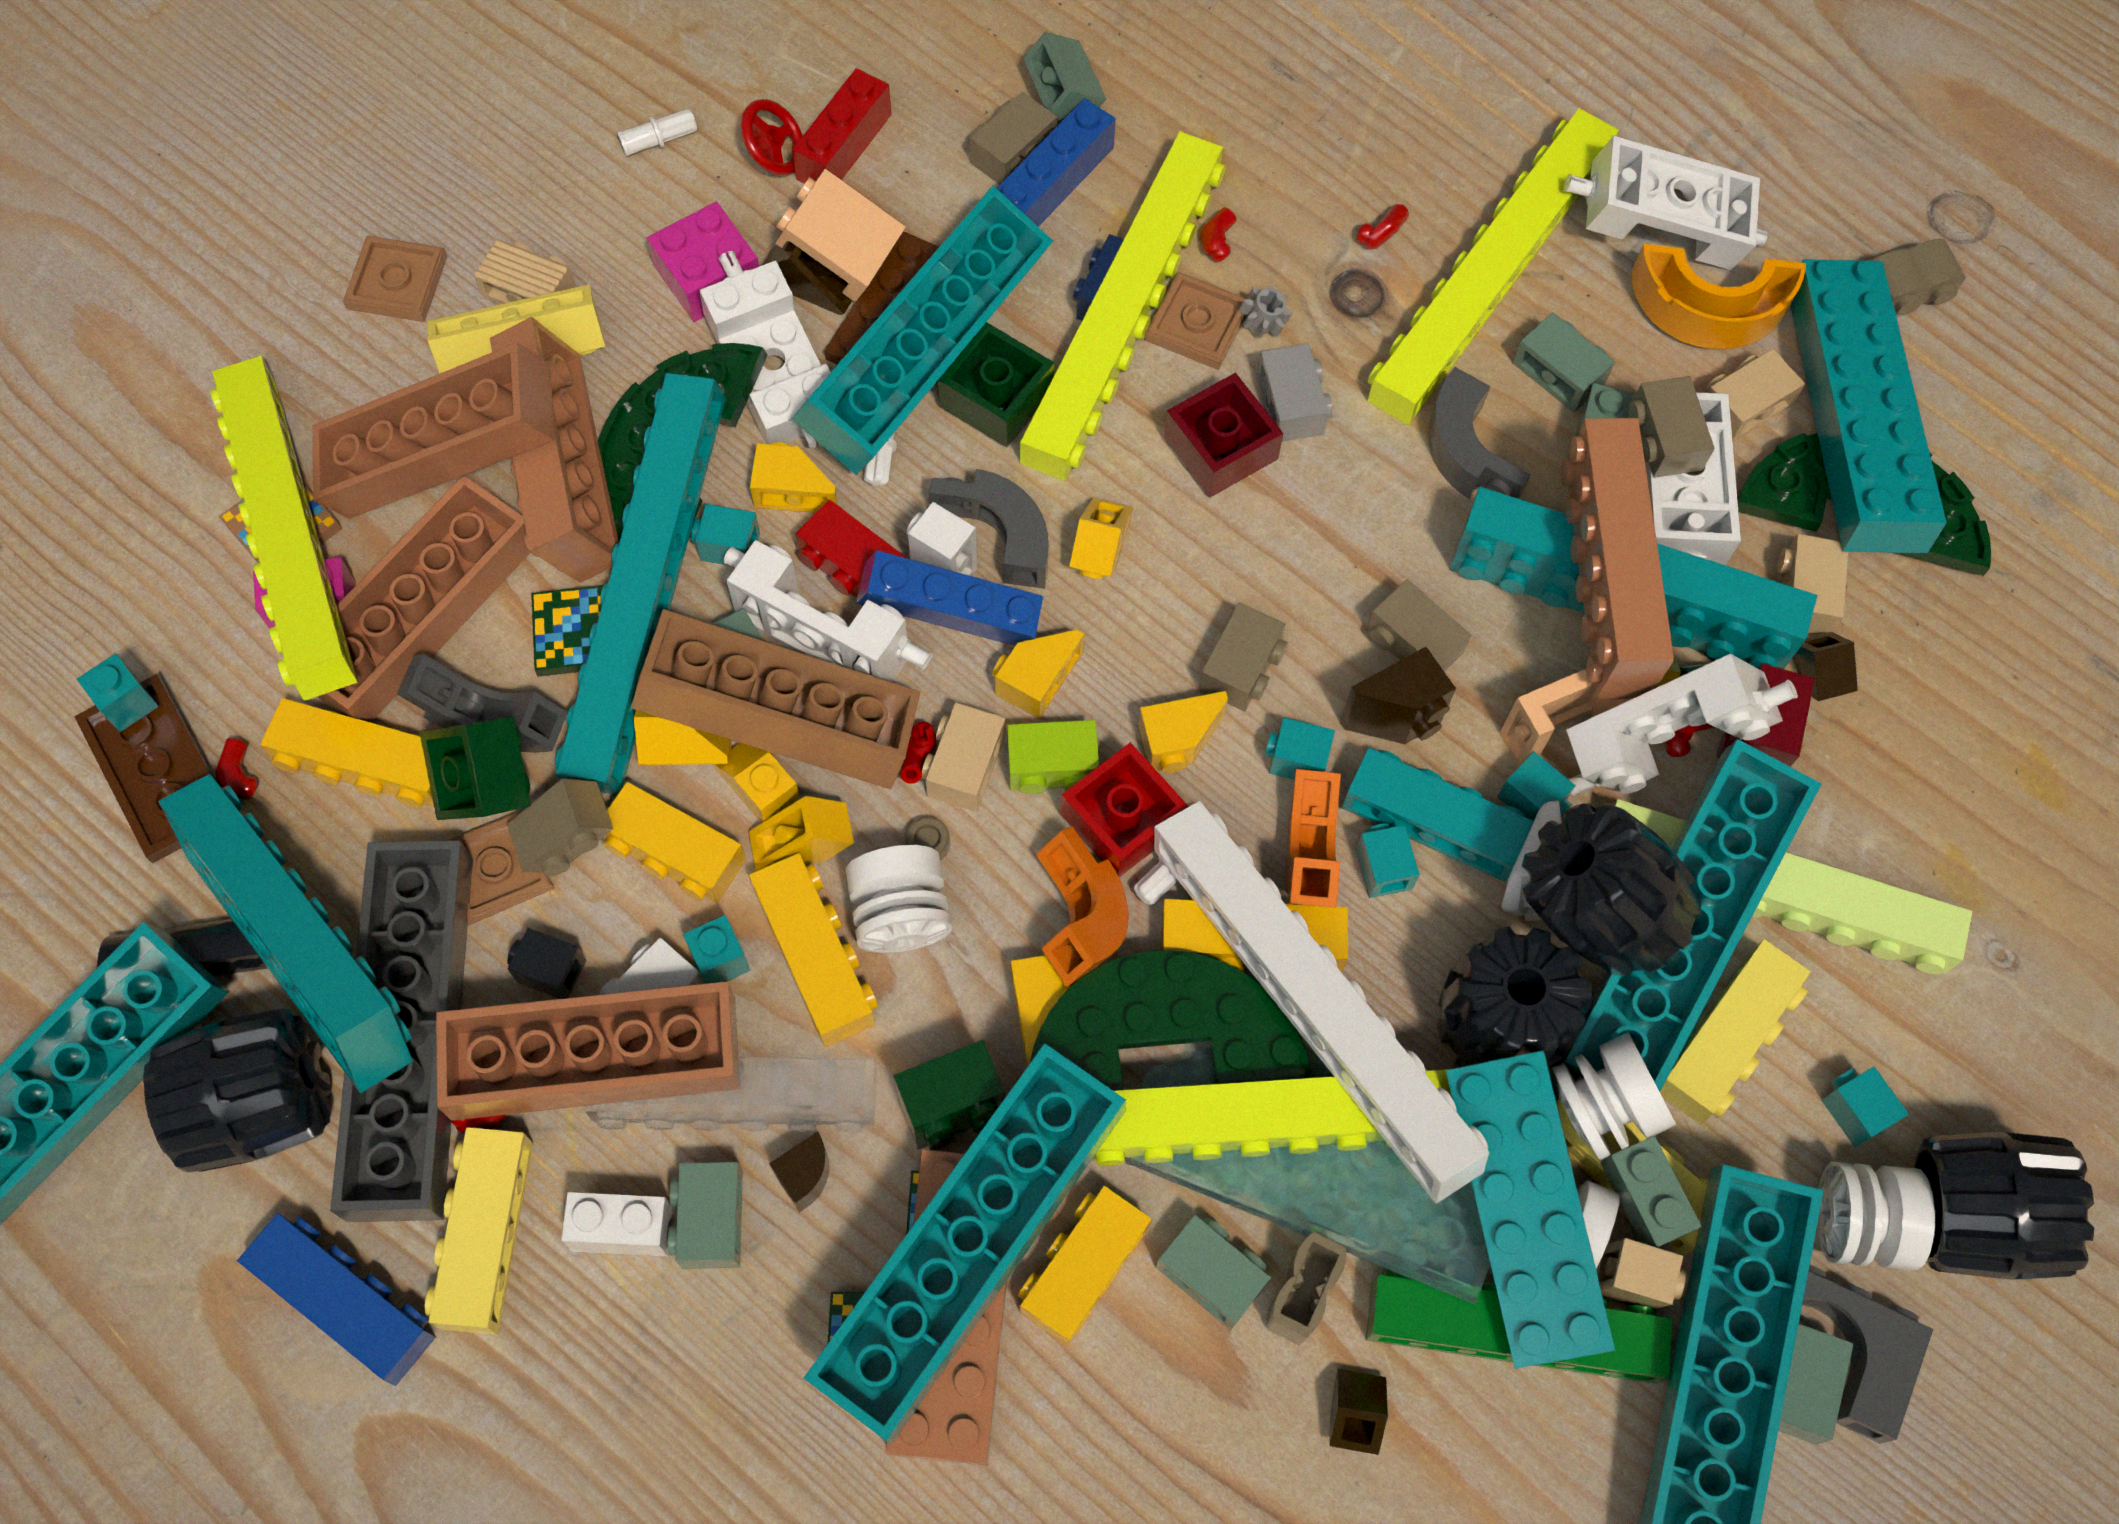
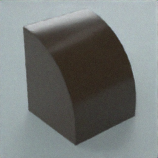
[1794,632,1858,701]
[769,1131,829,1213]
[1329,1369,1388,1455]

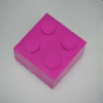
[646,201,759,323]

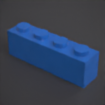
[997,98,1116,227]
[856,550,1043,646]
[237,1213,436,1386]

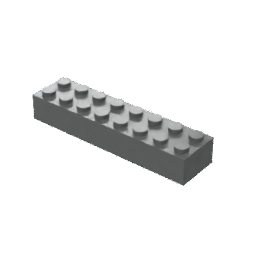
[330,841,473,1222]

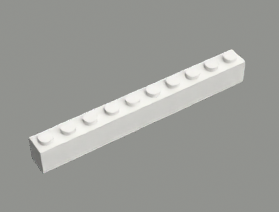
[1154,801,1489,1204]

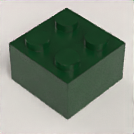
[938,322,1055,447]
[419,716,531,820]
[893,1040,1005,1150]

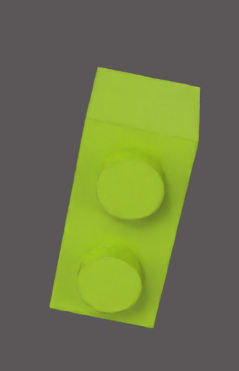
[1007,720,1099,794]

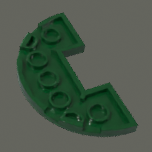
[598,343,768,542]
[1737,433,1991,576]
[1030,950,1311,1091]

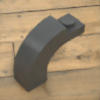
[1428,367,1530,499]
[929,469,1049,589]
[397,654,568,753]

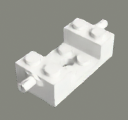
[1564,136,1768,270]
[699,251,831,448]
[1645,392,1741,565]
[724,540,933,682]
[1566,654,1798,796]

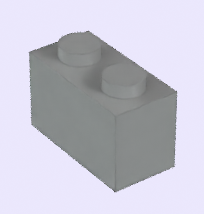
[1257,344,1332,442]

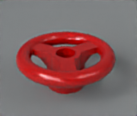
[741,99,803,176]

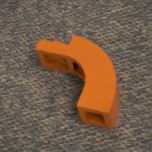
[1285,769,1341,908]
[1036,826,1129,987]

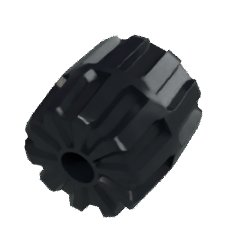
[1522,803,1701,976]
[1437,926,1592,1070]
[143,1009,332,1172]
[1914,1132,2095,1280]

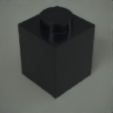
[507,928,587,999]

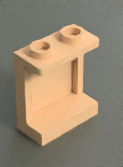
[775,169,906,302]
[1500,669,1631,767]

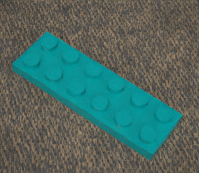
[1446,1050,1615,1369]

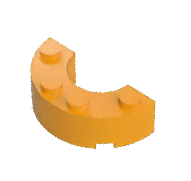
[1631,244,1806,349]

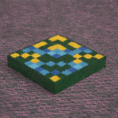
[531,585,604,677]

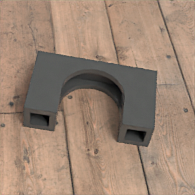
[1802,1265,1933,1444]

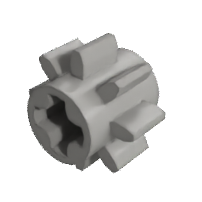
[1239,285,1292,338]

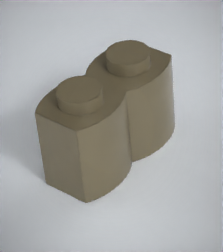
[1872,238,1966,315]
[1267,1232,1346,1345]

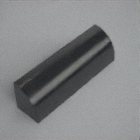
[97,919,268,976]

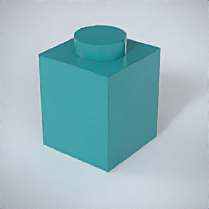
[691,504,760,566]
[77,653,159,732]
[1264,717,1335,780]
[1497,751,1576,821]
[1355,823,1420,898]
[683,915,750,984]
[1821,1066,1909,1148]

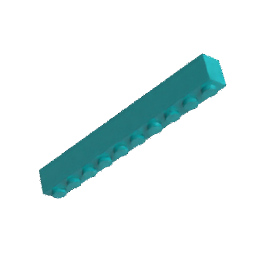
[555,373,726,795]

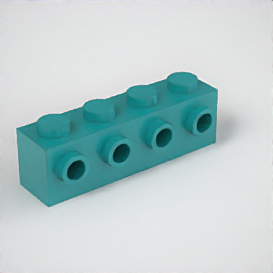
[1342,748,1534,882]

